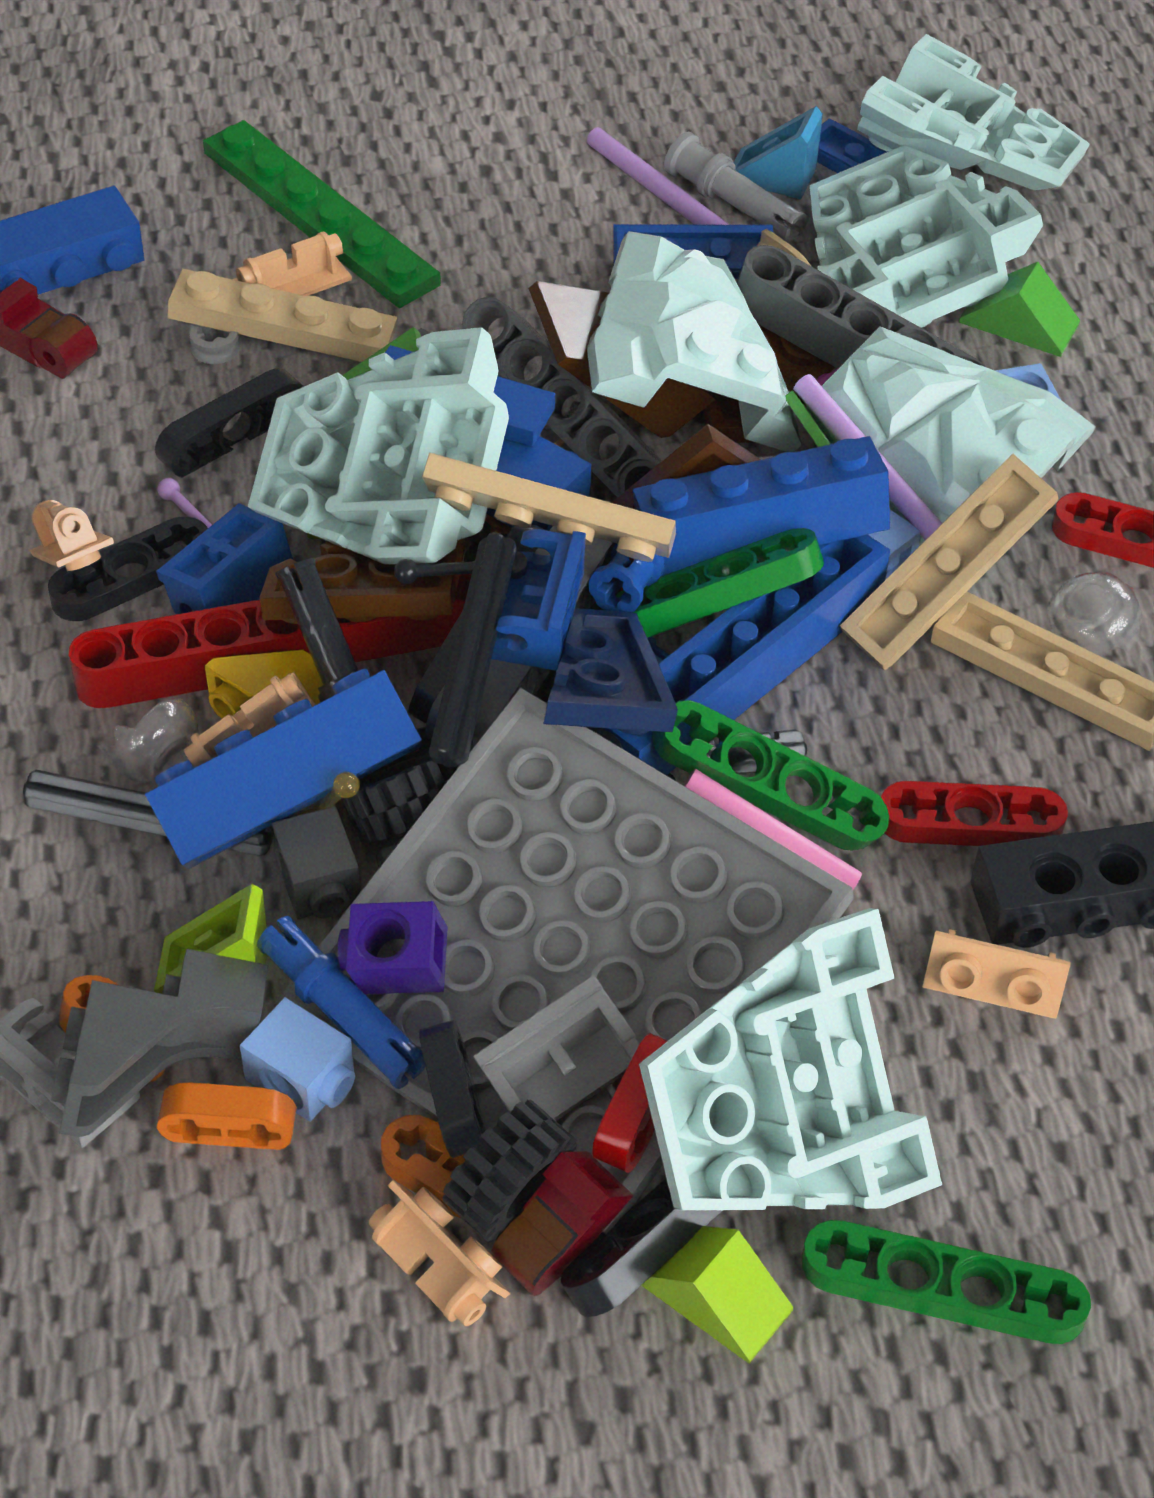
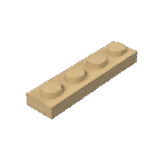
[167,269,397,362]
[422,452,676,562]
[840,454,1058,670]
[931,592,1154,751]

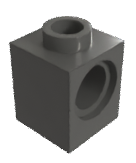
[272,806,360,920]

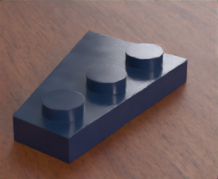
[543,608,678,735]

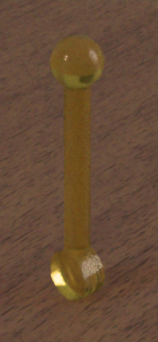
[297,772,360,816]

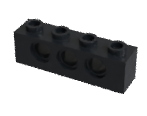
[970,821,1154,948]

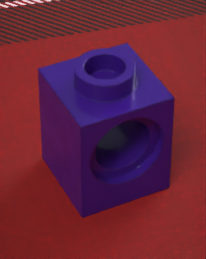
[338,901,448,994]

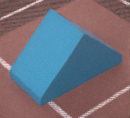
[733,106,823,199]

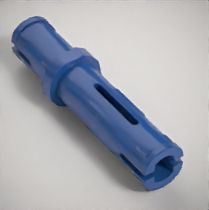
[257,916,425,1089]

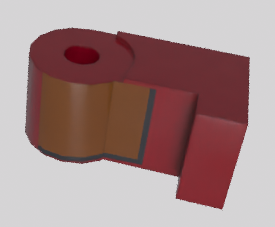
[0,278,98,379]
[491,1151,634,1296]

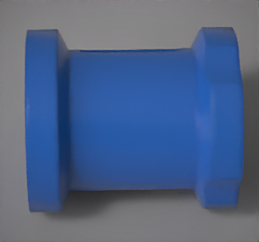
[589,544,665,612]

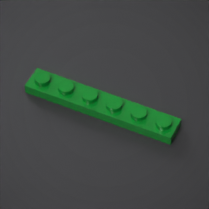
[203,120,441,309]

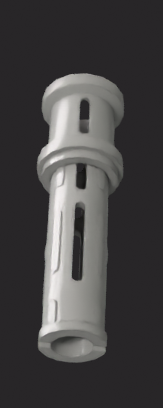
[664,132,808,243]

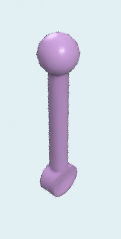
[157,478,212,528]

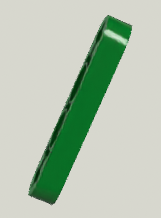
[590,528,824,638]
[652,700,889,851]
[802,1220,1091,1344]

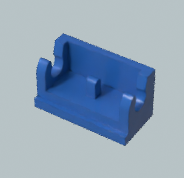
[156,503,293,614]
[492,529,586,671]

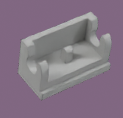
[473,974,639,1121]
[0,998,140,1148]

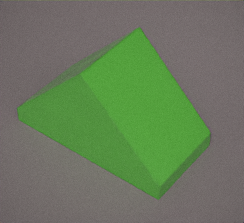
[959,262,1080,357]

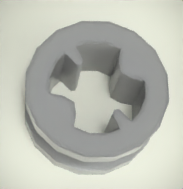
[189,324,240,364]

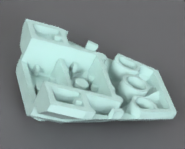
[857,34,1090,190]
[810,145,1043,328]
[587,231,801,452]
[248,327,509,564]
[806,327,1096,546]
[639,908,942,1210]

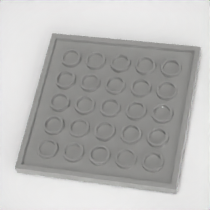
[275,688,854,1235]

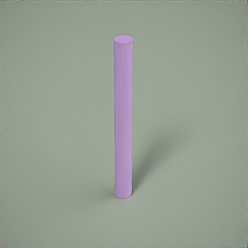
[587,127,729,225]
[793,374,942,540]

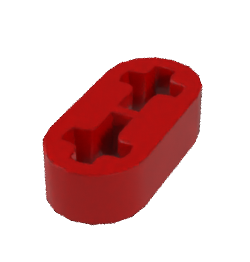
[592,1033,668,1173]

